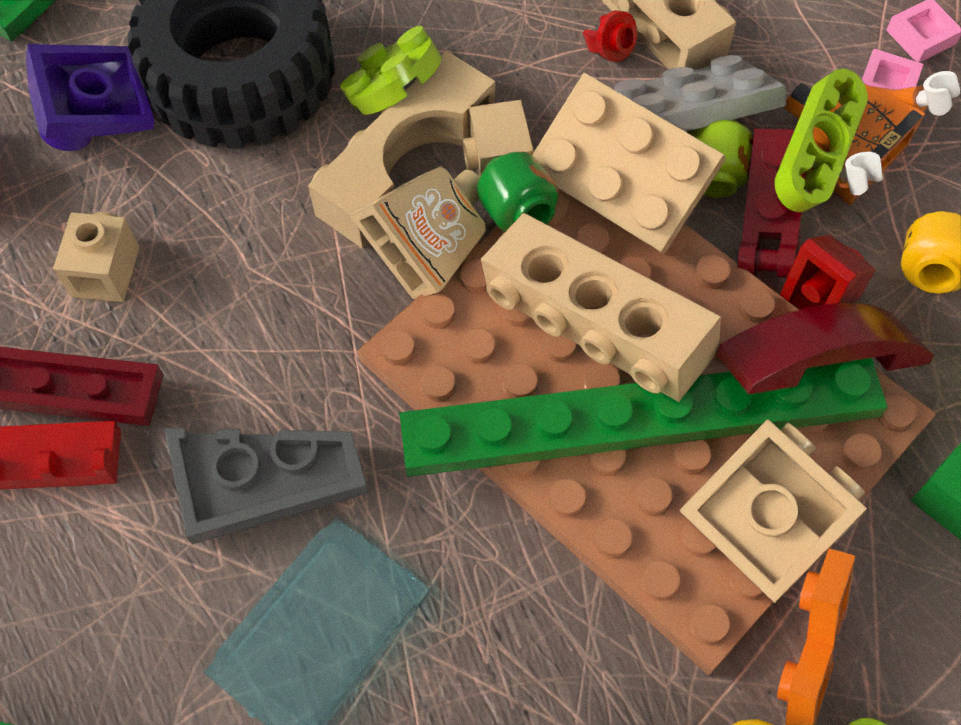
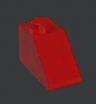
[780,235,876,310]

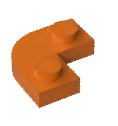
[777,548,855,725]

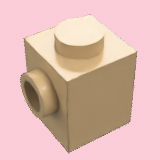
[463,100,533,176]
[53,212,140,302]

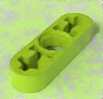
[775,68,868,212]

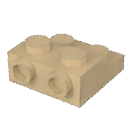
[679,419,867,603]

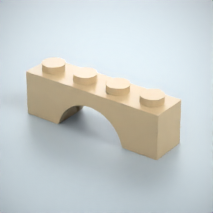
[308,51,495,249]

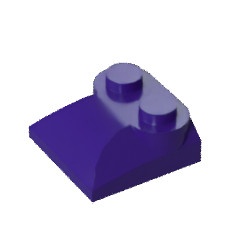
[26,44,155,151]

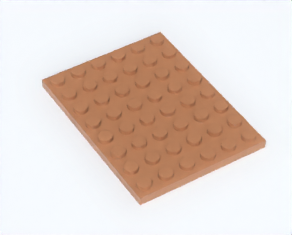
[357,188,936,676]

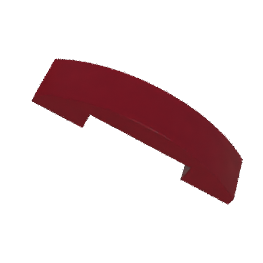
[716,303,935,394]

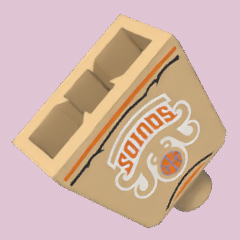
[350,166,486,299]

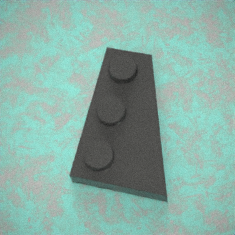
[164,428,369,545]

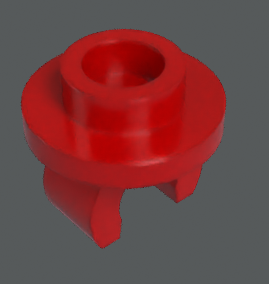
[582,10,637,62]

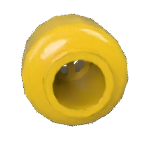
[901,211,961,294]

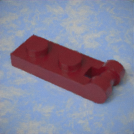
[737,129,807,278]

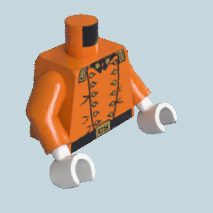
[784,71,961,205]

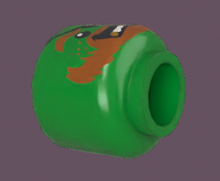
[477,151,559,232]

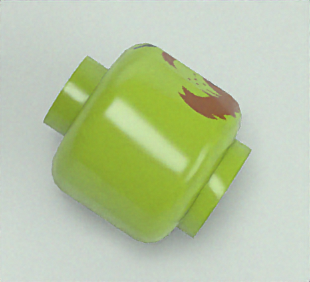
[688,119,754,198]

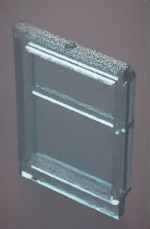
[203,518,431,725]

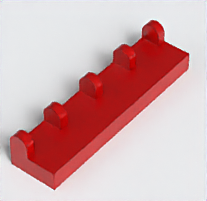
[0,421,121,490]

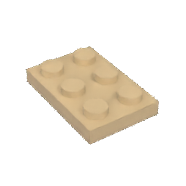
[532,73,726,254]

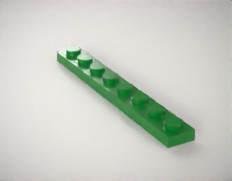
[399,358,888,477]

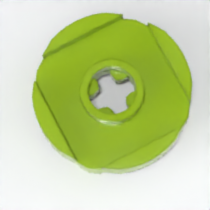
[340,26,442,115]

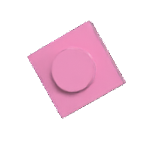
[886,0,961,63]
[862,49,924,89]

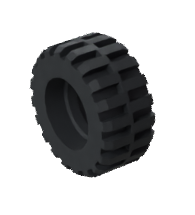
[127,0,335,149]

